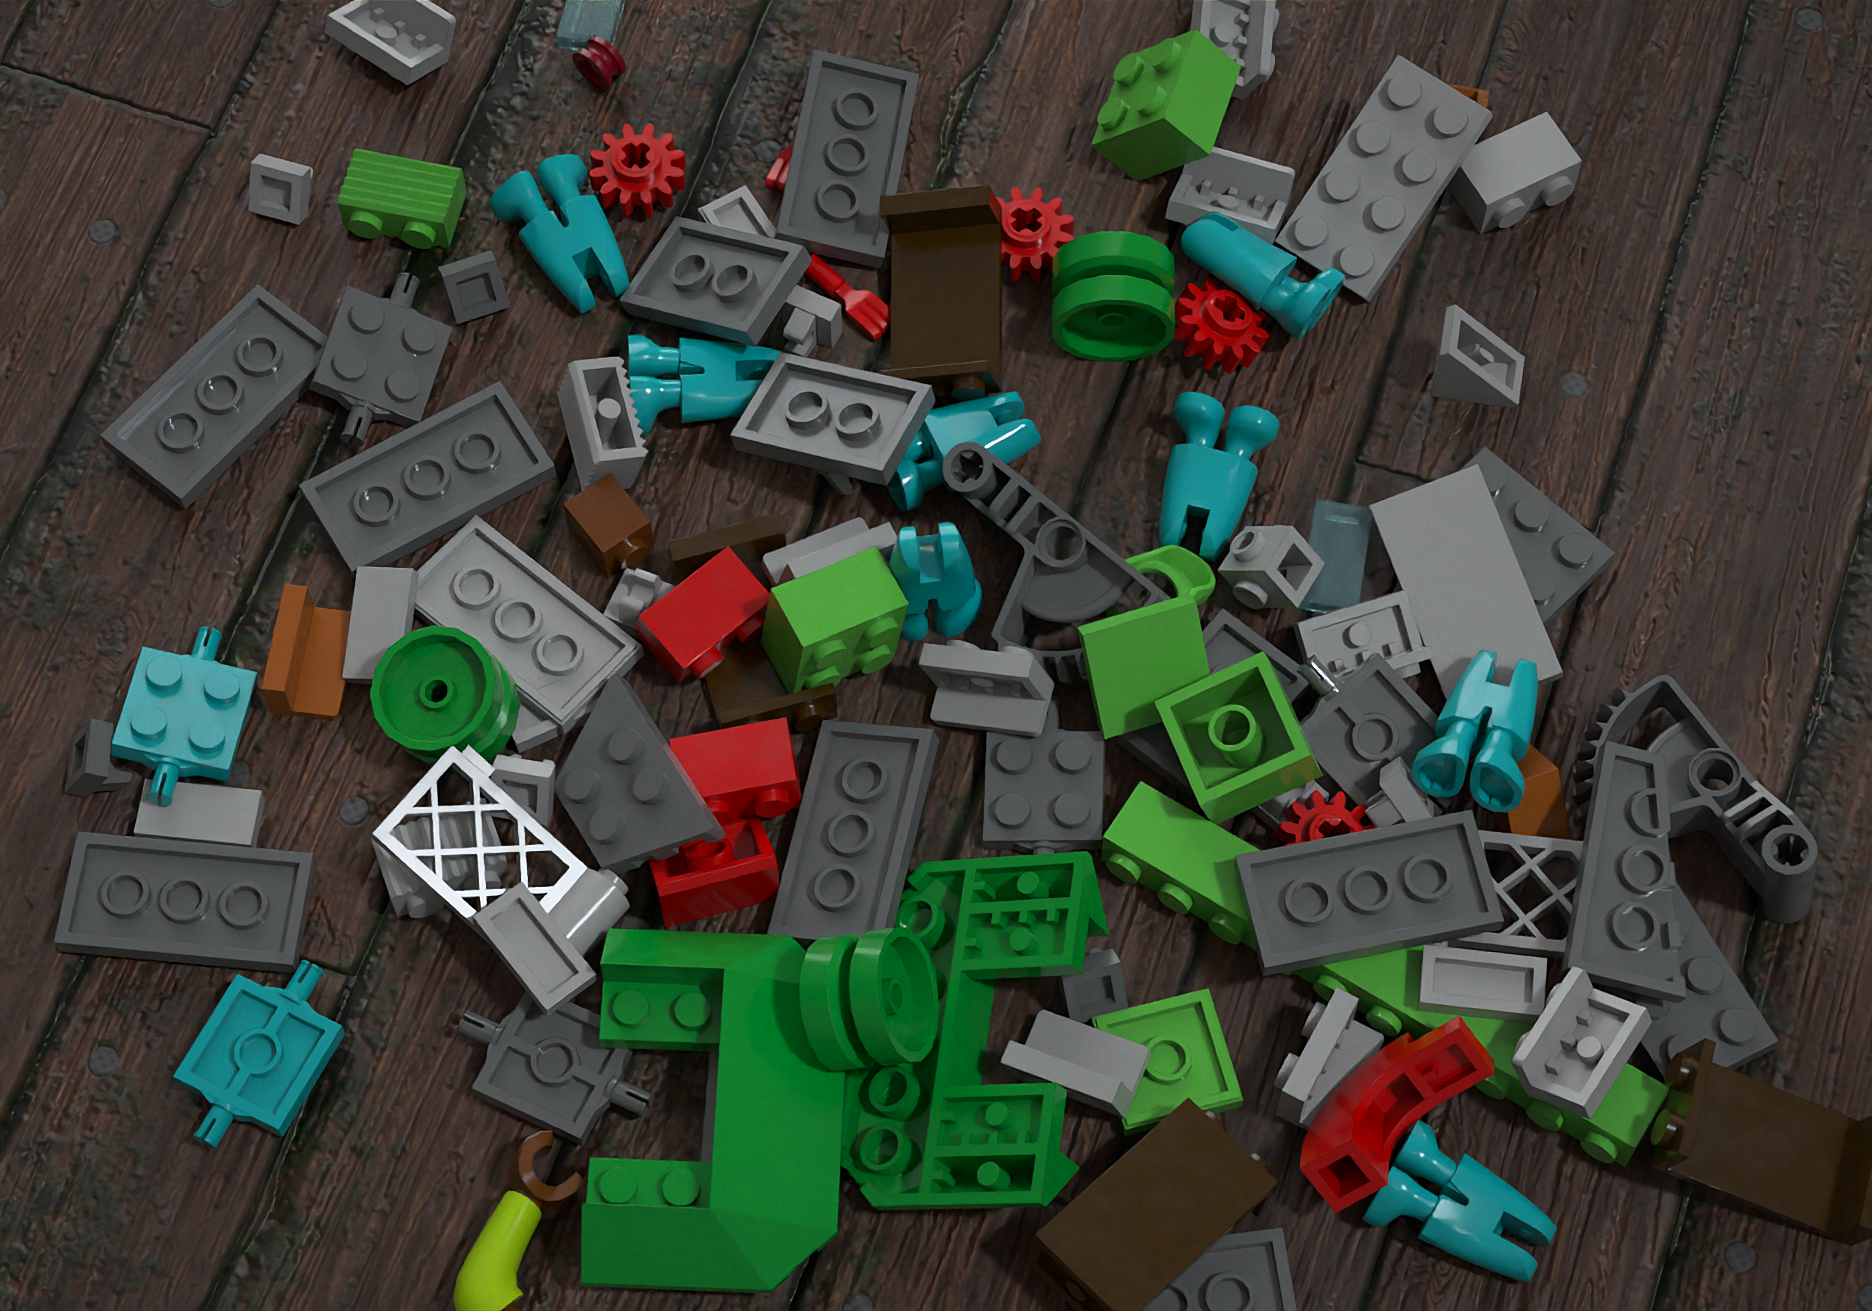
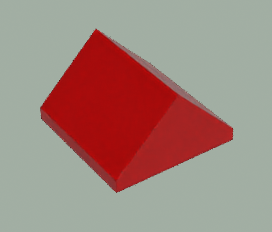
[648,815,780,928]

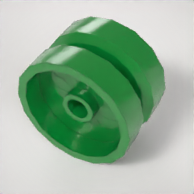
[1052,231,1175,362]
[370,625,520,772]
[799,927,939,1071]

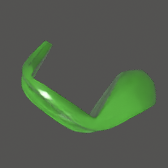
[1104,545,1216,617]

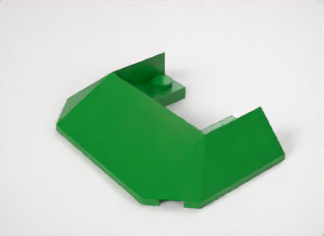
[841,851,1110,1210]
[581,928,845,1294]

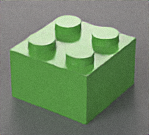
[1091,29,1241,182]
[760,546,909,694]
[1155,651,1323,825]

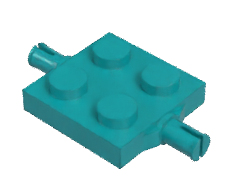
[111,626,258,806]
[173,960,345,1150]

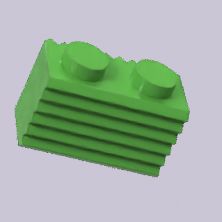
[337,149,467,249]

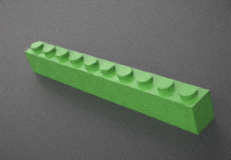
[1101,781,1669,1168]

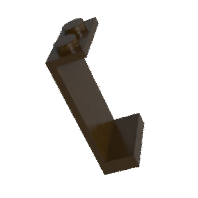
[878,184,1002,401]
[667,512,838,732]
[1651,1038,1872,1246]
[1025,1097,1279,1311]

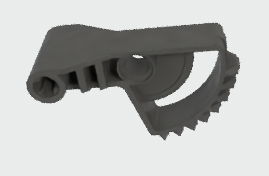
[942,441,1171,685]
[1573,675,1818,924]

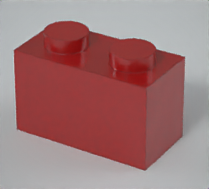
[634,546,770,684]
[669,717,802,826]

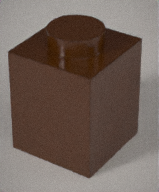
[563,473,655,579]

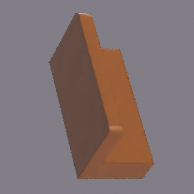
[261,584,351,721]

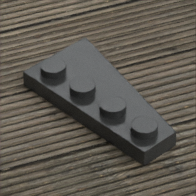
[1561,741,1687,1004]

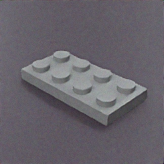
[1275,55,1493,302]

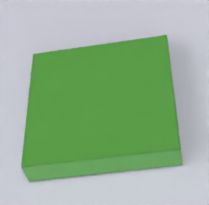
[1077,594,1211,739]
[1091,988,1243,1137]

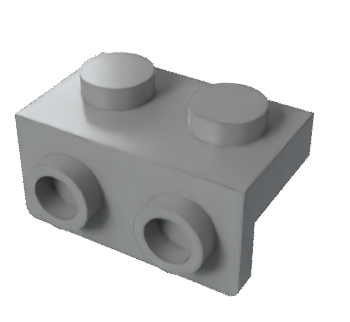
[324,0,456,85]
[1190,0,1279,100]
[1165,146,1295,245]
[761,517,897,588]
[1292,590,1434,690]
[918,640,1055,737]
[1512,966,1652,1120]
[1274,988,1384,1131]

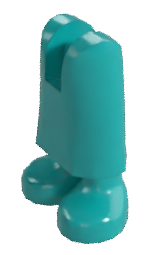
[489,154,630,314]
[1181,211,1346,341]
[628,335,781,436]
[888,391,1041,512]
[1159,392,1280,562]
[888,522,983,641]
[1411,650,1538,813]
[1362,1119,1557,1283]

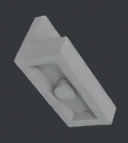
[1000,1010,1151,1119]

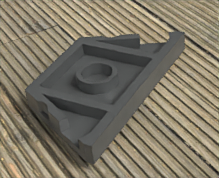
[554,673,726,875]

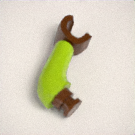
[453,1131,586,1311]

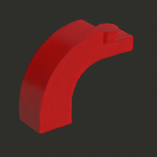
[1300,1016,1494,1213]

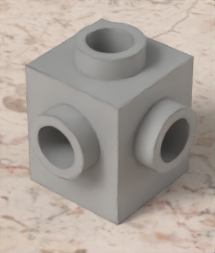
[1218,525,1325,609]

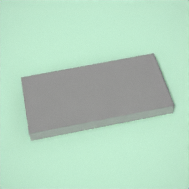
[1369,464,1563,701]
[414,515,644,735]

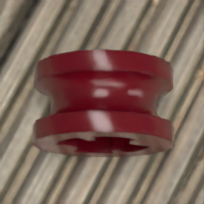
[572,35,626,90]

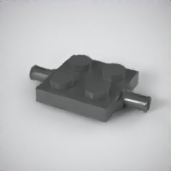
[309,272,453,447]
[1296,652,1451,820]
[983,696,1106,855]
[457,990,654,1146]

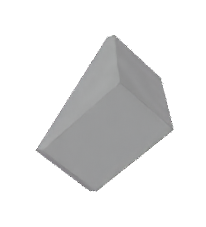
[1430,304,1525,408]

